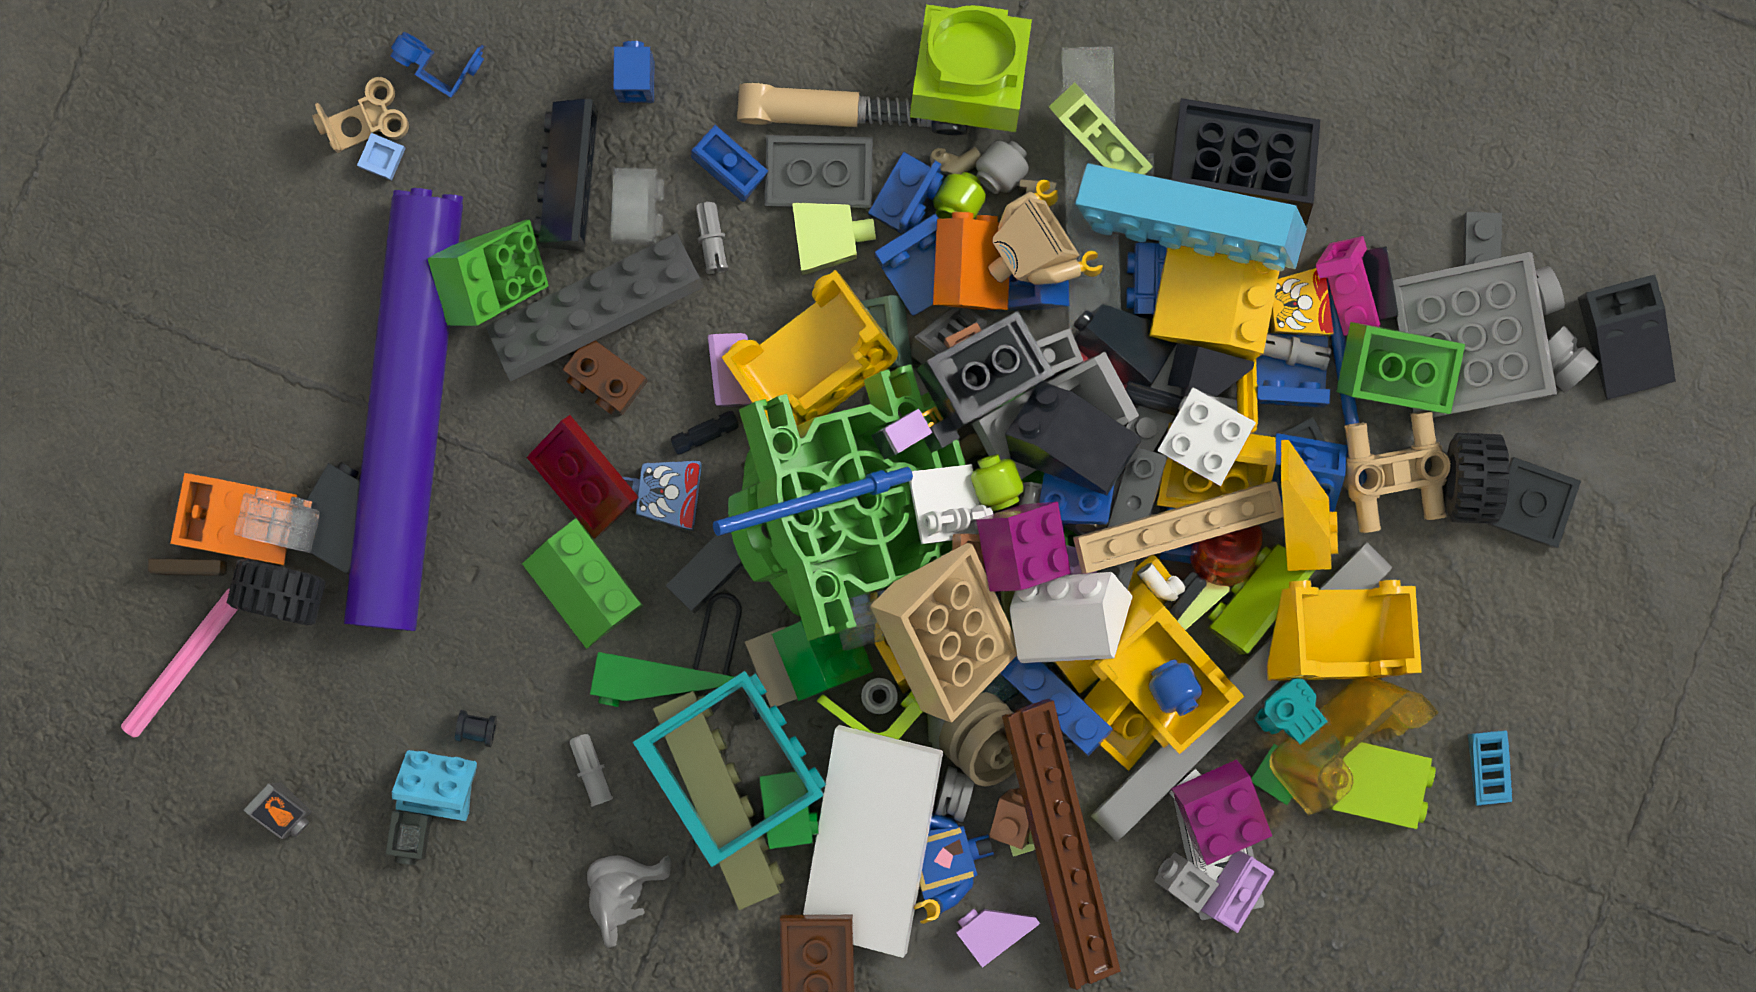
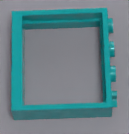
[633,671,826,867]

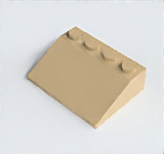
[870,543,1017,723]

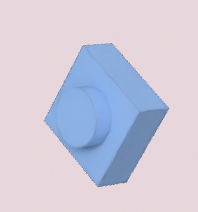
[357,133,406,181]

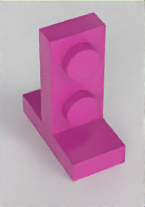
[1316,236,1380,336]

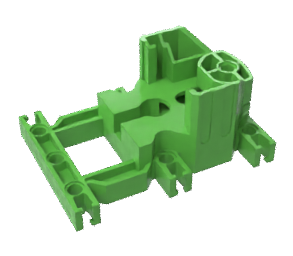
[728,364,1079,641]

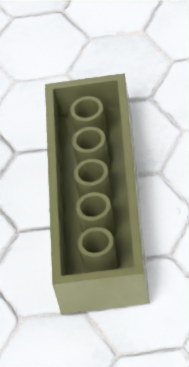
[653,691,785,910]

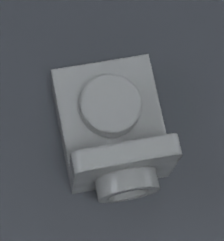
[1154,853,1219,913]

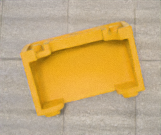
[722,270,898,426]
[1267,580,1422,681]
[1089,582,1245,755]

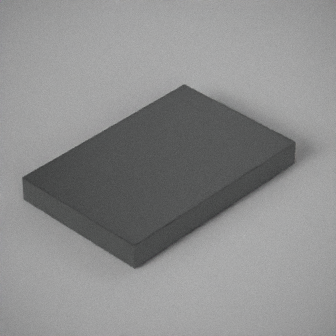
[765,135,873,209]

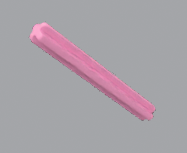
[121,589,238,737]

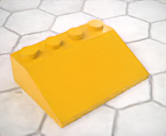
[1149,246,1279,361]

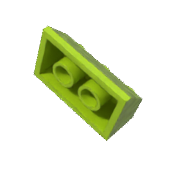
[1207,544,1315,655]

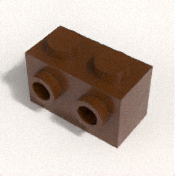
[563,341,648,415]

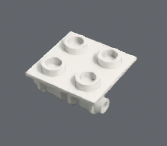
[1157,387,1256,486]
[909,464,993,544]

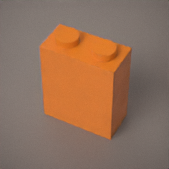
[933,212,1009,310]

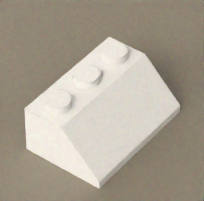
[1010,572,1132,663]

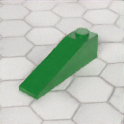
[590,652,734,707]

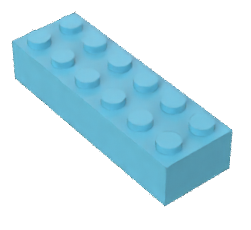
[1075,163,1307,271]

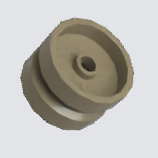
[939,692,1015,787]

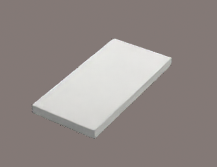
[803,725,943,958]

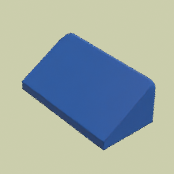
[691,125,768,202]

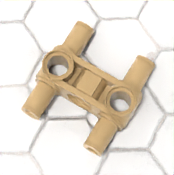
[1343,411,1450,533]

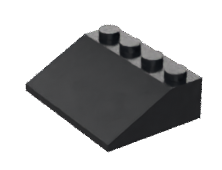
[1168,98,1320,227]

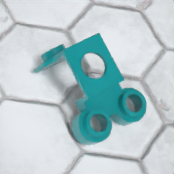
[1255,678,1328,745]

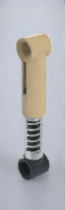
[737,83,967,135]

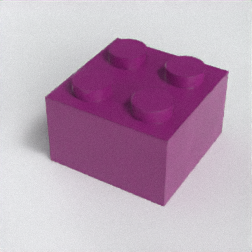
[976,502,1071,592]
[1171,759,1272,865]

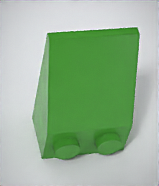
[1336,322,1465,414]

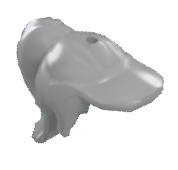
[587,855,672,948]

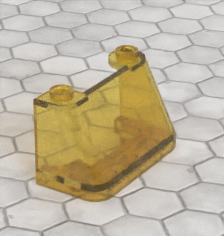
[1269,677,1439,815]

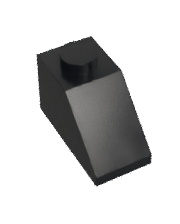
[1167,343,1255,397]

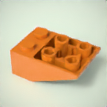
[170,473,298,565]

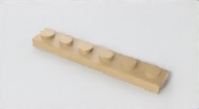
[1073,481,1284,574]

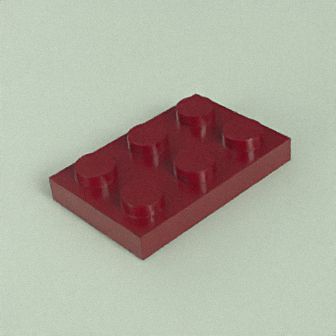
[526,415,639,539]

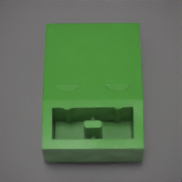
[427,220,549,326]

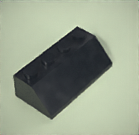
[534,98,598,252]

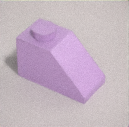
[956,909,1040,968]

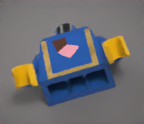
[914,812,994,924]

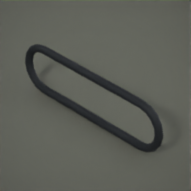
[687,593,742,713]

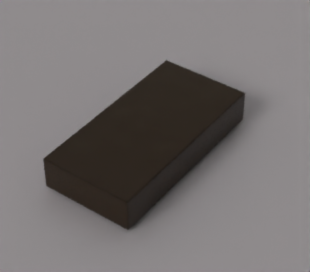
[148,559,227,576]

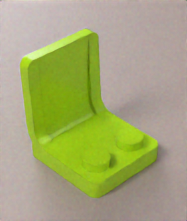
[817,691,923,740]

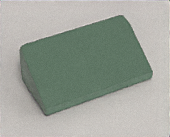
[861,295,912,370]

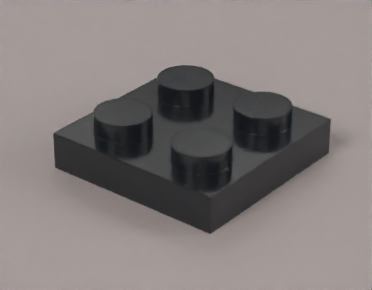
[1488,457,1581,549]

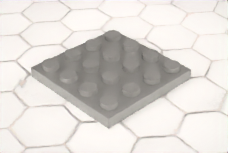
[1393,252,1557,418]

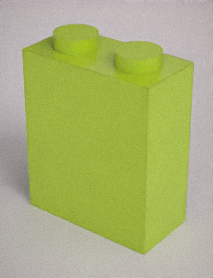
[1328,739,1436,829]

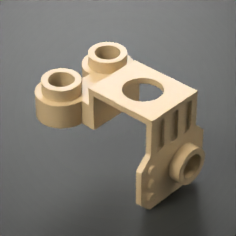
[312,77,409,153]

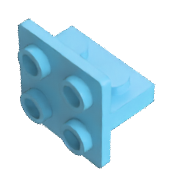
[392,750,477,821]

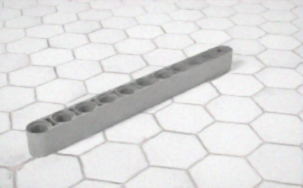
[1091,542,1392,842]

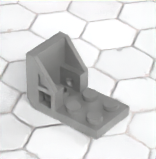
[972,352,1139,479]

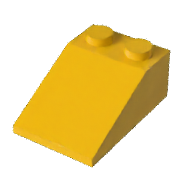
[1281,440,1338,571]

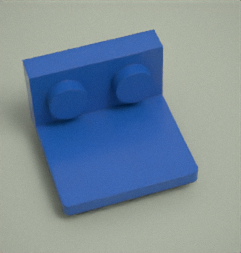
[868,152,944,234]
[875,214,939,316]
[1256,333,1330,408]
[1272,433,1347,512]
[1039,473,1114,532]

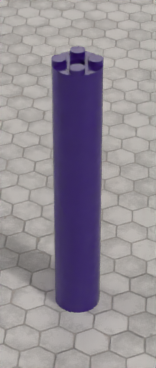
[344,188,463,631]

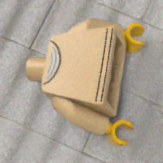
[988,179,1103,285]

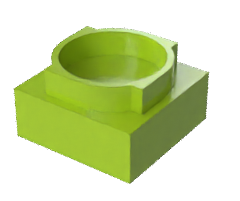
[910,4,1032,132]

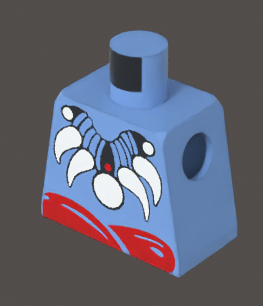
[622,461,702,531]

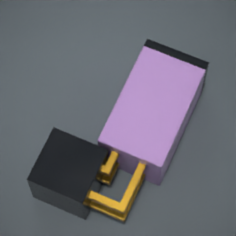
[871,406,960,460]

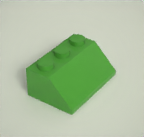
[522,519,644,649]

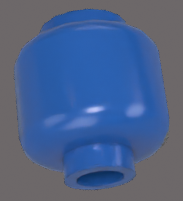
[1149,660,1203,716]

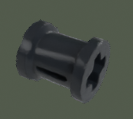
[455,710,497,747]

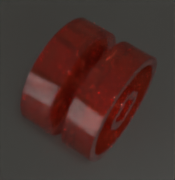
[1191,524,1263,586]

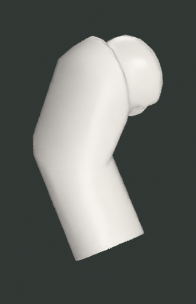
[1137,563,1185,601]

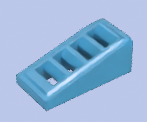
[1468,730,1512,805]

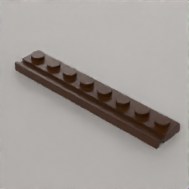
[1002,699,1121,990]

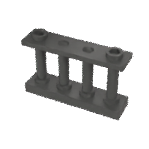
[1097,447,1168,590]

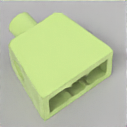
[792,203,876,275]

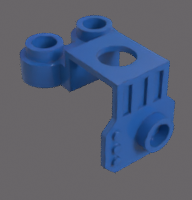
[390,32,485,97]

